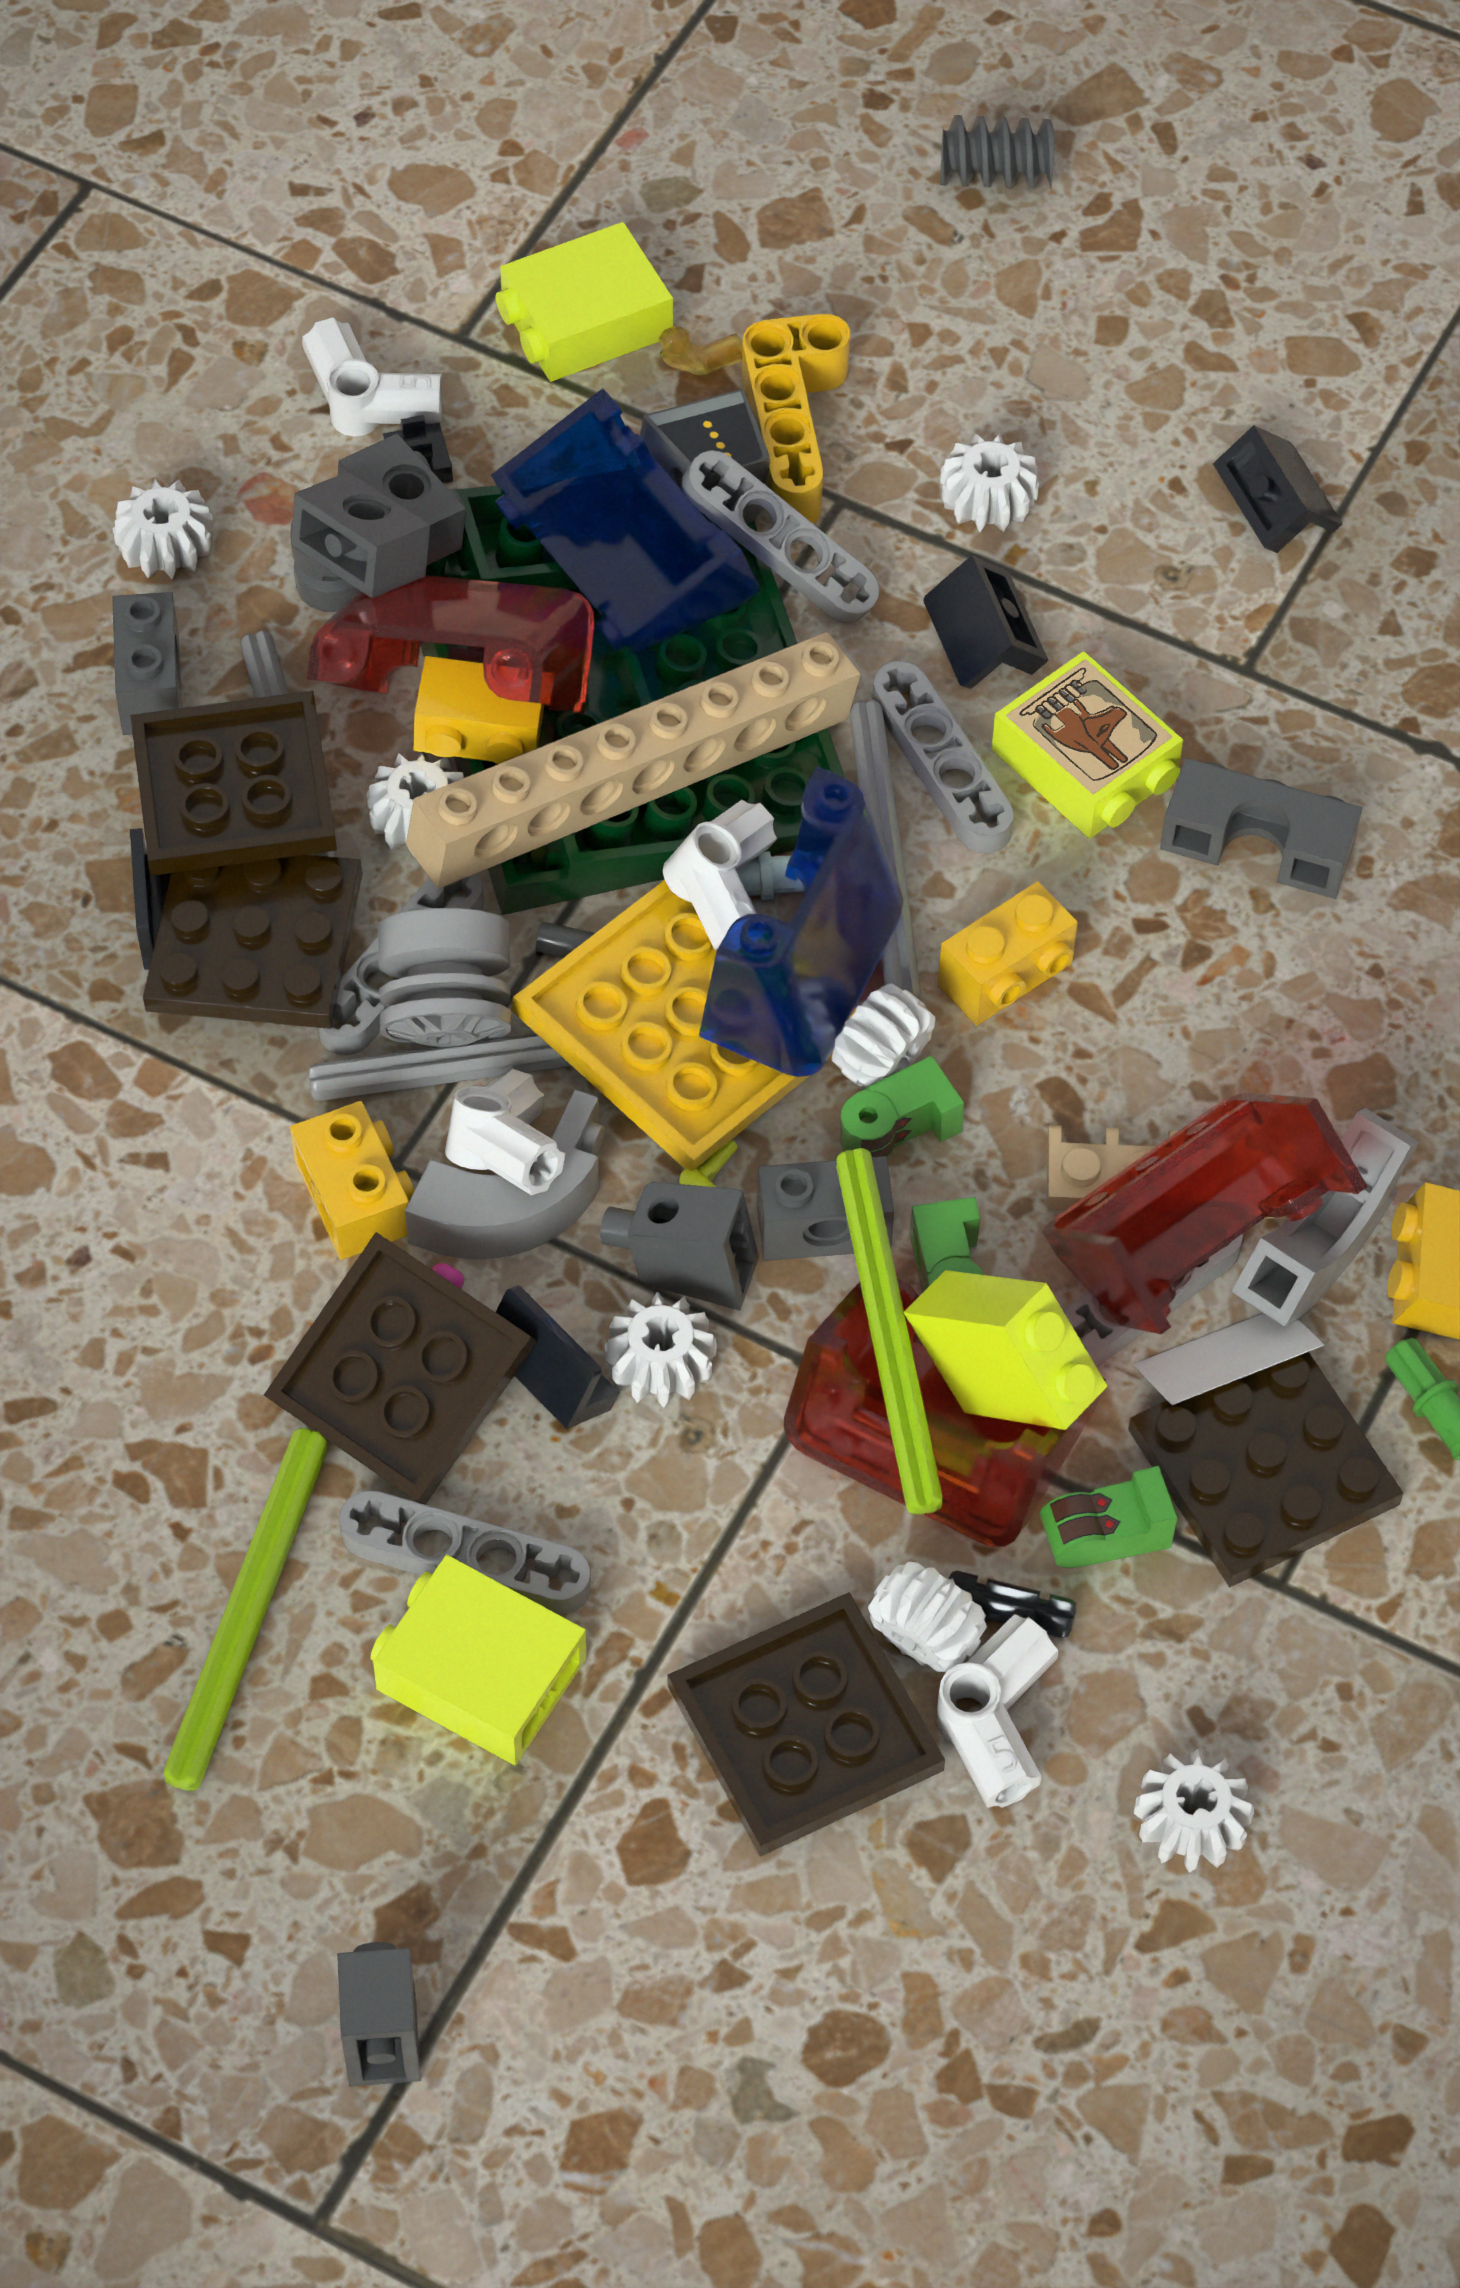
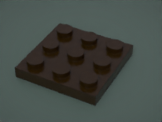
[130,691,337,876]
[143,854,363,1029]
[264,1232,538,1505]
[1128,1352,1403,1588]
[667,1592,945,1857]

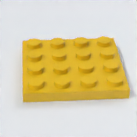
[511,880,856,1171]

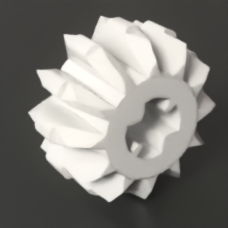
[940,432,1039,533]
[113,478,214,579]
[367,752,464,856]
[832,983,935,1088]
[605,1292,717,1408]
[868,1562,987,1672]
[1134,1749,1254,1873]

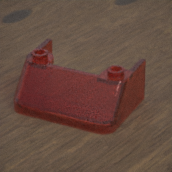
[1043,1093,1368,1334]

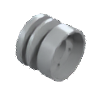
[378,908,511,1047]

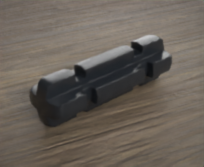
[948,1570,1076,1638]

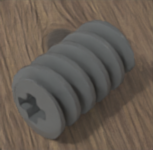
[940,115,1055,190]

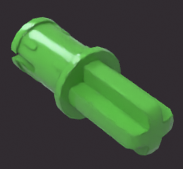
[1385,1338,1460,1460]

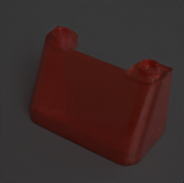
[307,576,594,714]
[783,1278,1106,1547]

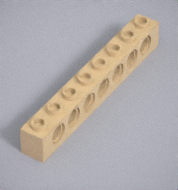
[406,631,861,889]

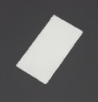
[1133,1313,1325,1405]

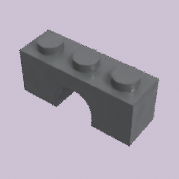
[1160,758,1363,899]

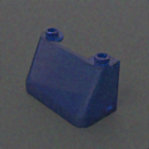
[490,388,761,654]
[699,766,904,1077]

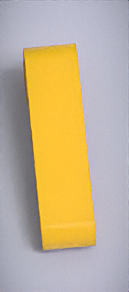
[742,314,850,524]

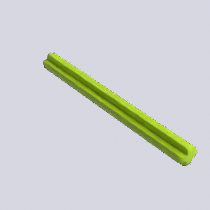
[836,1148,943,1515]
[163,1428,328,1791]

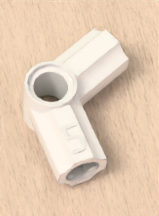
[302,317,442,437]
[663,800,777,956]
[445,1069,565,1195]
[936,1614,1058,1808]

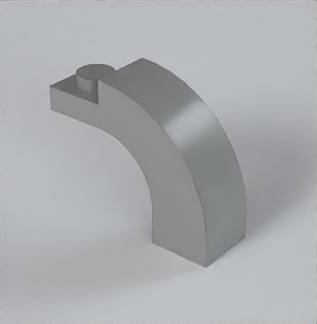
[405,1090,606,1259]
[1231,1108,1419,1327]

